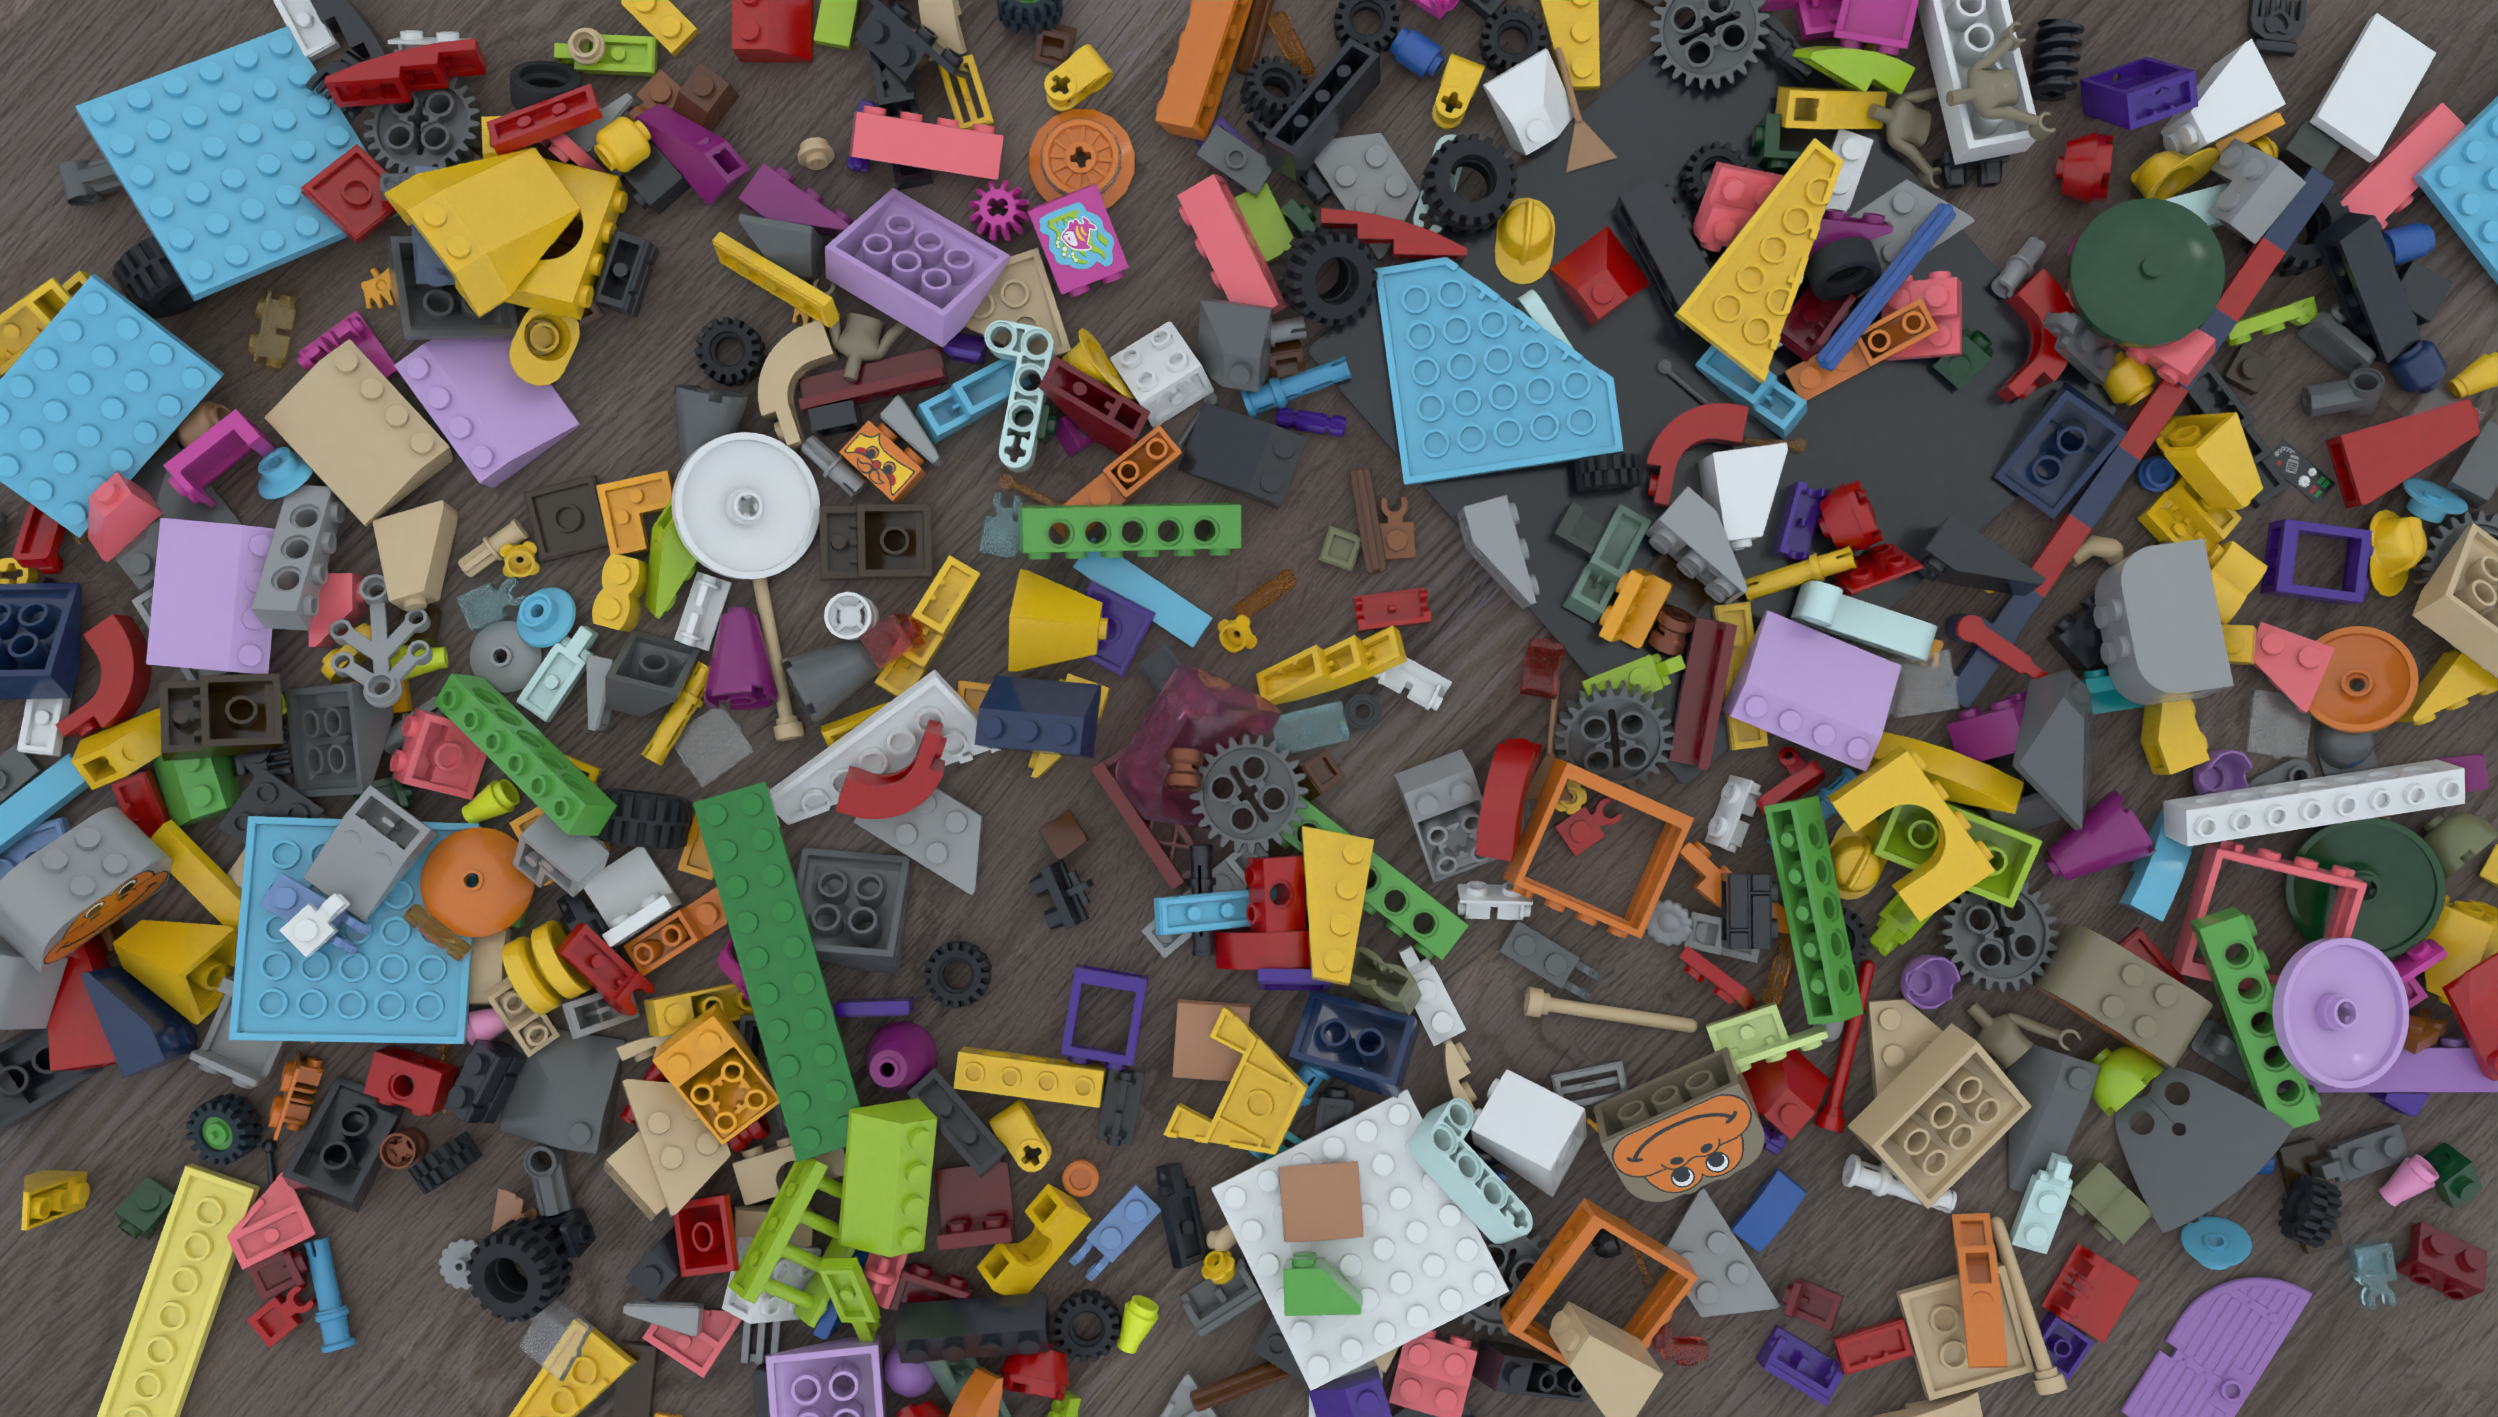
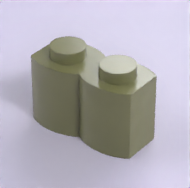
[1349,946,1422,1016]
[2067,1157,2152,1245]

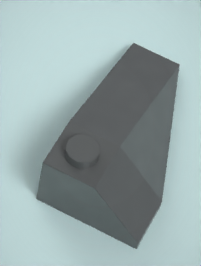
[2004,1044,2100,1193]

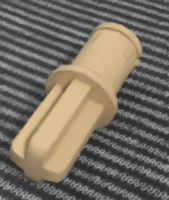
[458,519,529,577]

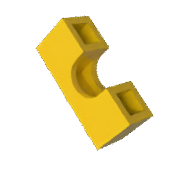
[977,1184,1092,1295]

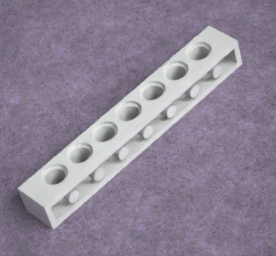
[2163,759,2465,846]

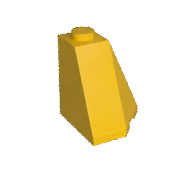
[2155,412,2263,510]
[1008,569,1108,672]
[2422,895,2498,1006]
[113,920,238,1025]

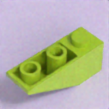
[644,498,697,619]

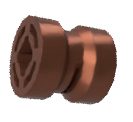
[1648,606,1696,655]
[1165,748,1204,792]
[379,1127,429,1170]

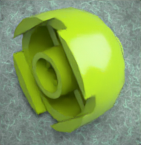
[2090,1046,2164,1117]

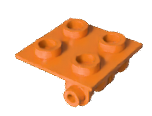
[268,1051,325,1140]

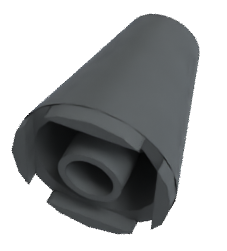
[673,384,748,468]
[779,637,887,725]

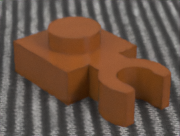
[1380,497,1416,560]
[2403,1008,2450,1054]

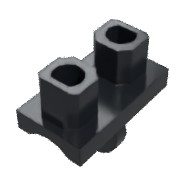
[1933,152,2010,189]
[1029,859,1094,930]

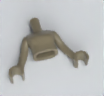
[1946,22,2056,141]
[1867,82,1942,191]
[813,278,907,383]
[1966,1002,2082,1069]

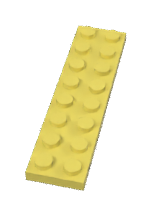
[97,1163,260,1417]

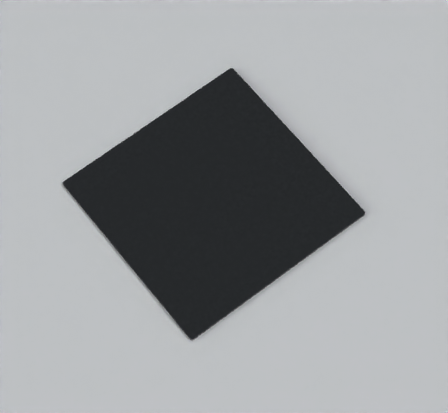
[1308,0,2116,784]

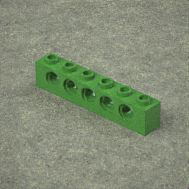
[1018,502,1241,559]
[434,673,617,836]
[1273,796,1469,960]
[1764,796,1863,1025]
[2190,906,2321,1129]

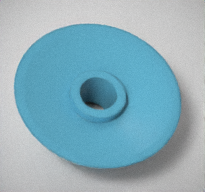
[258,447,314,499]
[2403,478,2468,523]
[517,587,576,648]
[2181,1216,2252,1270]

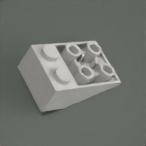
[1645,487,1748,605]
[1457,495,1540,609]
[1394,749,1497,883]
[304,785,438,922]

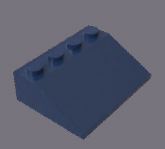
[0,583,82,700]

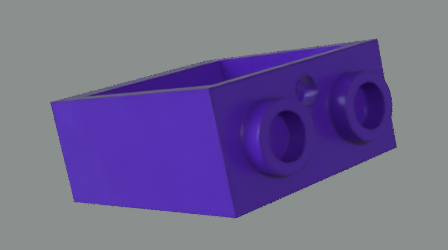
[2080,57,2198,130]
[2260,519,2374,605]
[1061,964,1149,1070]

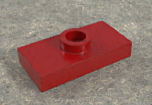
[110,769,171,838]
[1831,1317,1914,1376]

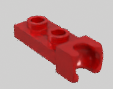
[555,923,654,1016]

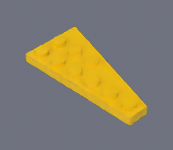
[1674,138,1844,384]

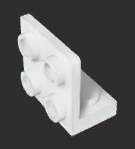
[1110,322,1214,429]
[584,847,682,947]
[722,1237,822,1324]

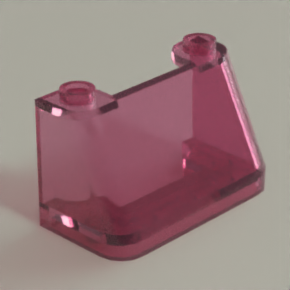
[1115,665,1282,829]

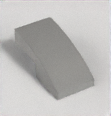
[1684,911,1760,963]

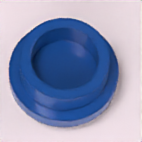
[2136,456,2175,492]

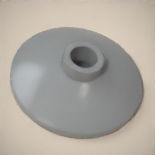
[470,621,543,693]

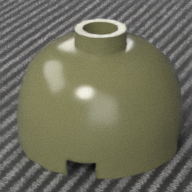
[2423,812,2498,880]

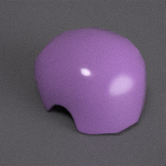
[2193,748,2253,795]
[1900,954,1960,1010]
[883,1345,936,1398]

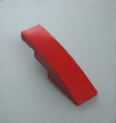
[324,38,487,108]
[1320,208,1467,260]

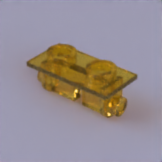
[247,290,298,369]

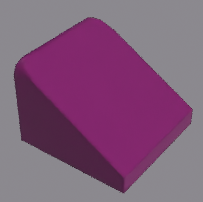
[1055,415,1096,457]
[2434,754,2489,792]

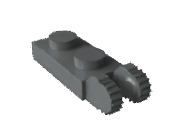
[1498,920,1603,1001]

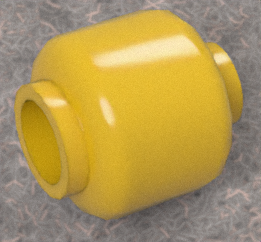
[594,116,652,172]
[2101,351,2156,407]

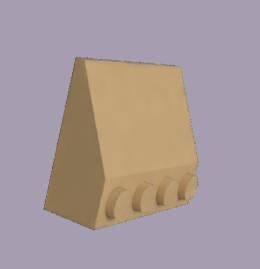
[264,339,453,527]
[2412,523,2498,678]
[1847,1023,2032,1209]

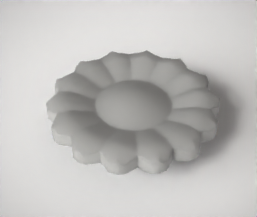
[1646,900,1693,946]
[439,1238,478,1290]

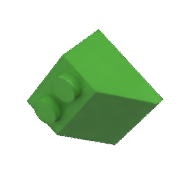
[152,755,242,828]
[1283,1251,1363,1316]

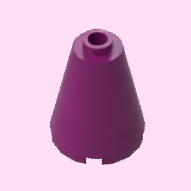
[703,607,778,710]
[2044,790,2156,881]
[865,1021,938,1094]

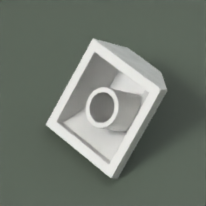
[1483,48,1574,156]

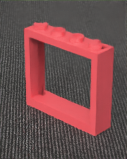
[2171,840,2367,990]

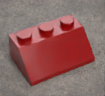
[732,0,813,63]

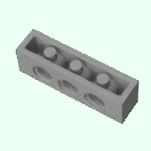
[251,485,346,631]

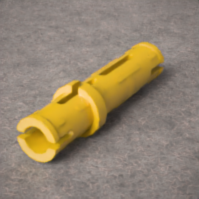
[1744,545,1857,601]
[641,661,709,766]

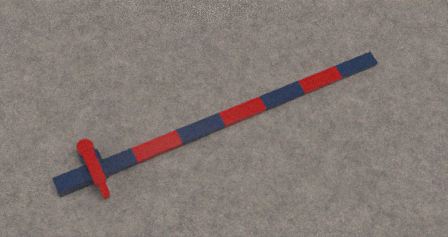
[1939,167,2335,709]

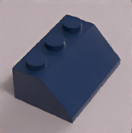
[974,676,1102,758]

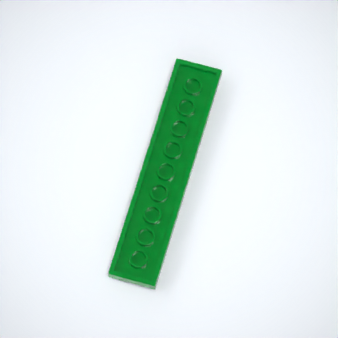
[693,781,862,1162]

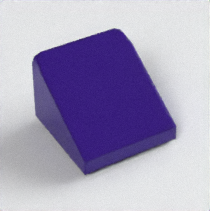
[944,333,988,366]
[2367,1092,2429,1117]

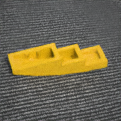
[874,555,981,697]
[1256,625,1407,707]
[1869,732,2024,814]

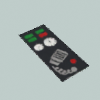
[2268,439,2335,505]

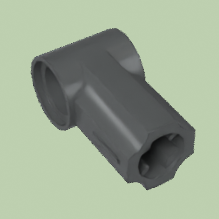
[58,158,124,206]
[2301,368,2385,417]
[524,1142,574,1217]

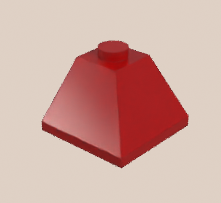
[1549,226,1651,327]
[1742,1049,1830,1140]
[673,1192,739,1277]

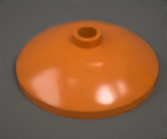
[2308,626,2419,733]
[420,827,535,938]

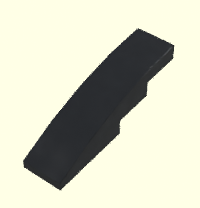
[310,0,391,59]
[869,50,933,190]
[2185,363,2290,509]

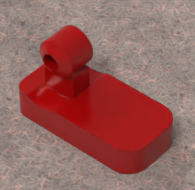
[13,504,66,574]
[1756,747,1825,818]

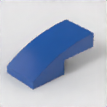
[1731,1168,1806,1253]

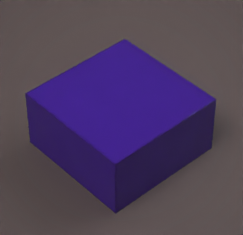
[2027,1311,2094,1380]

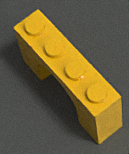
[505,158,628,320]
[1827,746,1995,922]

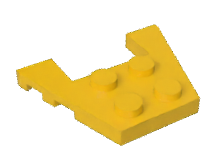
[1163,1006,1309,1155]

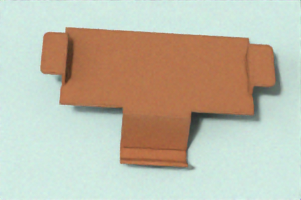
[491,1188,537,1232]

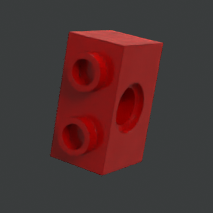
[1245,855,1306,933]
[363,1045,459,1117]

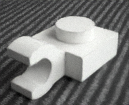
[279,893,351,957]

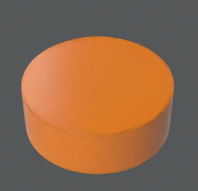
[1062,1158,1099,1197]

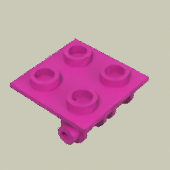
[297,310,398,379]

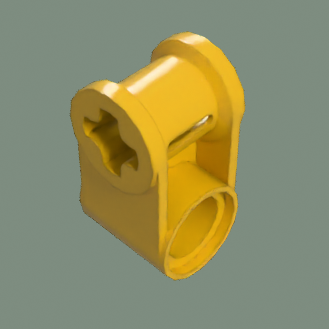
[1044,44,1114,113]
[1432,53,1485,130]
[989,1099,1052,1172]

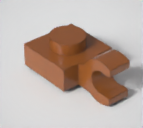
[625,69,681,122]

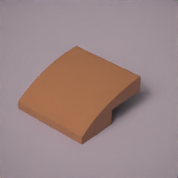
[1172,999,1251,1081]
[1279,1160,1364,1242]

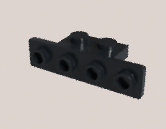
[855,0,970,83]

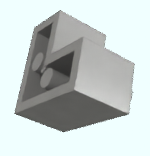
[2207,138,2306,244]
[512,813,610,898]

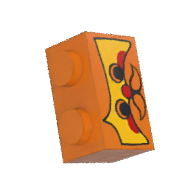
[839,420,927,504]

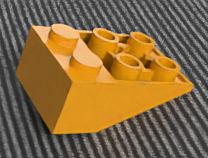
[652,1003,780,1145]

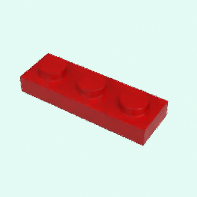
[486,83,603,156]

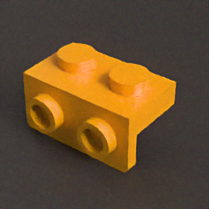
[1599,568,1673,648]

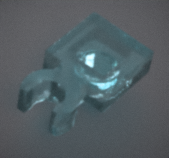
[979,492,1022,559]
[456,578,527,631]
[2349,1241,2397,1310]

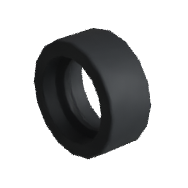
[510,60,581,110]
[1805,237,1882,301]

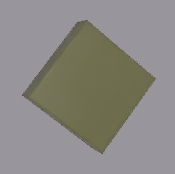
[1318,526,1361,573]

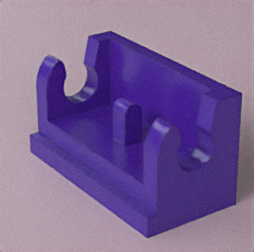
[1770,481,1827,563]
[1756,1325,1843,1406]

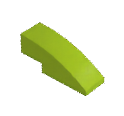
[1792,46,1915,95]

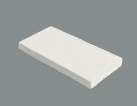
[2310,13,2436,163]

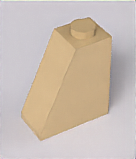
[372,500,458,612]

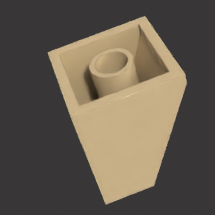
[603,1131,667,1222]
[1549,1301,1663,1417]

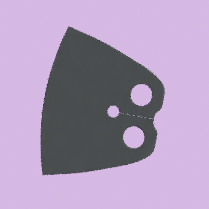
[2115,1068,2294,1233]

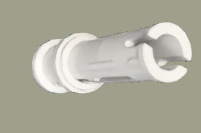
[1842,1154,1957,1213]

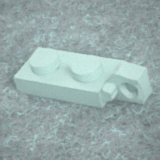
[516,625,599,722]
[2009,1152,2073,1254]

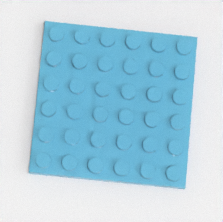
[75,26,399,301]
[229,816,482,1044]

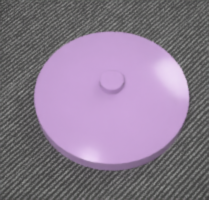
[2273,938,2409,1089]

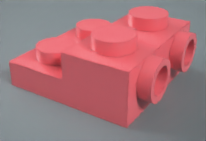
[1692,162,1784,252]
[1882,271,1962,361]
[390,708,487,800]
[1389,1329,1478,1417]

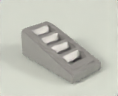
[565,93,639,161]
[880,395,944,468]
[586,654,615,732]
[623,1300,704,1337]

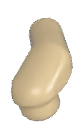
[2070,535,2124,567]
[1206,1222,1237,1253]

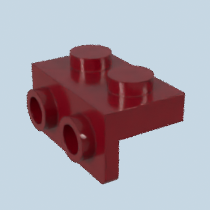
[1779,285,1857,362]
[2396,1222,2487,1301]
[890,1262,975,1311]

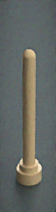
[752,577,805,742]
[1524,987,1698,1033]
[1990,1216,2067,1396]

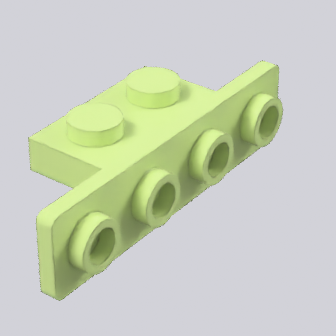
[1706,1002,1828,1073]

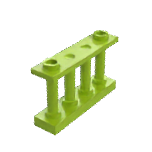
[728,1157,856,1328]

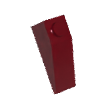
[1038,356,1150,456]

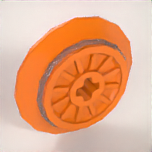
[1029,109,1135,209]

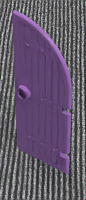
[2120,1277,2312,1417]

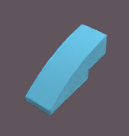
[1695,345,1807,439]
[915,359,1032,444]
[2119,808,2193,922]

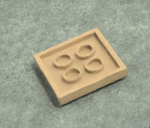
[1895,1262,2035,1401]

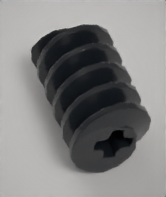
[2029,18,2085,102]

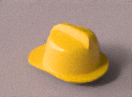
[2131,148,2219,200]
[1495,198,1555,285]
[509,308,580,386]
[1062,328,1135,400]
[2369,510,2427,597]
[1829,819,1887,900]

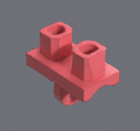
[863,1253,908,1310]

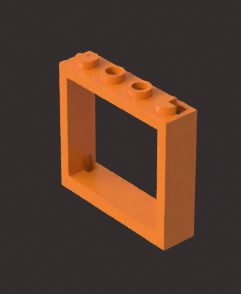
[1503,758,1694,939]
[1499,1197,1699,1367]

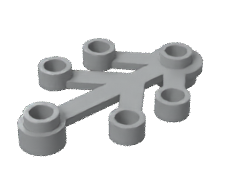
[329,574,433,708]

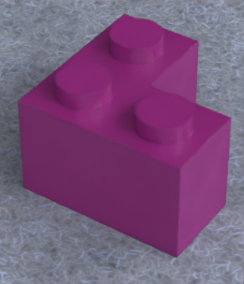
[1946,690,2028,761]

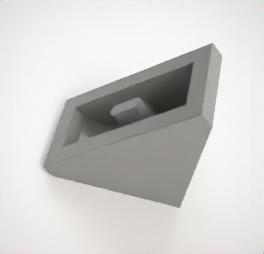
[562,992,640,1039]

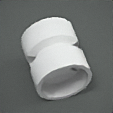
[824,592,880,641]

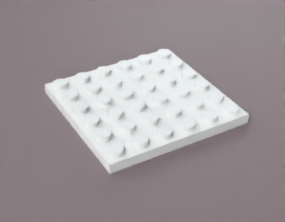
[1211,1089,1509,1391]

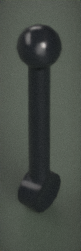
[262,1139,277,1188]

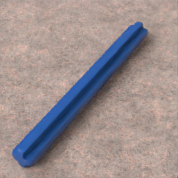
[1816,203,1956,371]

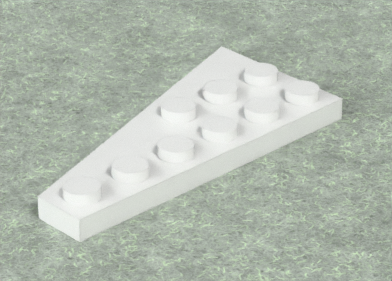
[770,670,1001,825]

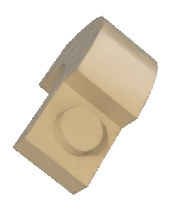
[758,321,839,450]

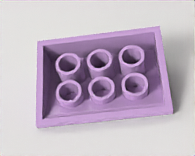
[825,188,1010,348]
[394,338,581,488]
[146,518,275,674]
[1722,610,1901,772]
[766,1334,887,1417]

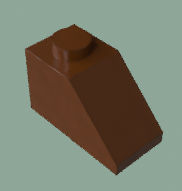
[673,62,739,132]

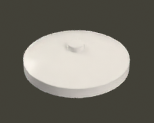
[672,432,820,579]

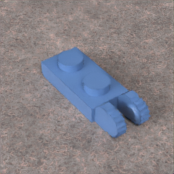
[259,873,372,955]
[1068,1183,1161,1282]

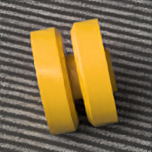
[501,920,592,1015]

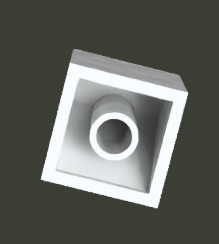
[2161,39,2286,157]
[1698,442,1788,552]
[1471,1069,1587,1197]

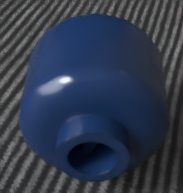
[2388,340,2448,394]

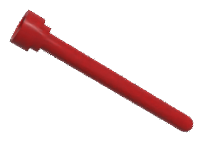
[1814,959,1875,1133]

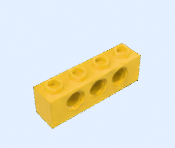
[953,1046,1106,1108]

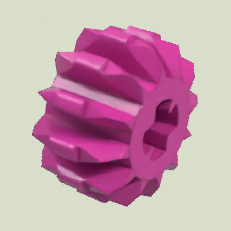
[969,180,1030,243]

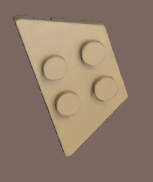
[622,1079,731,1217]

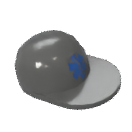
[2314,723,2378,777]

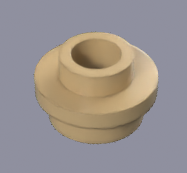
[568,28,606,65]
[797,137,834,170]

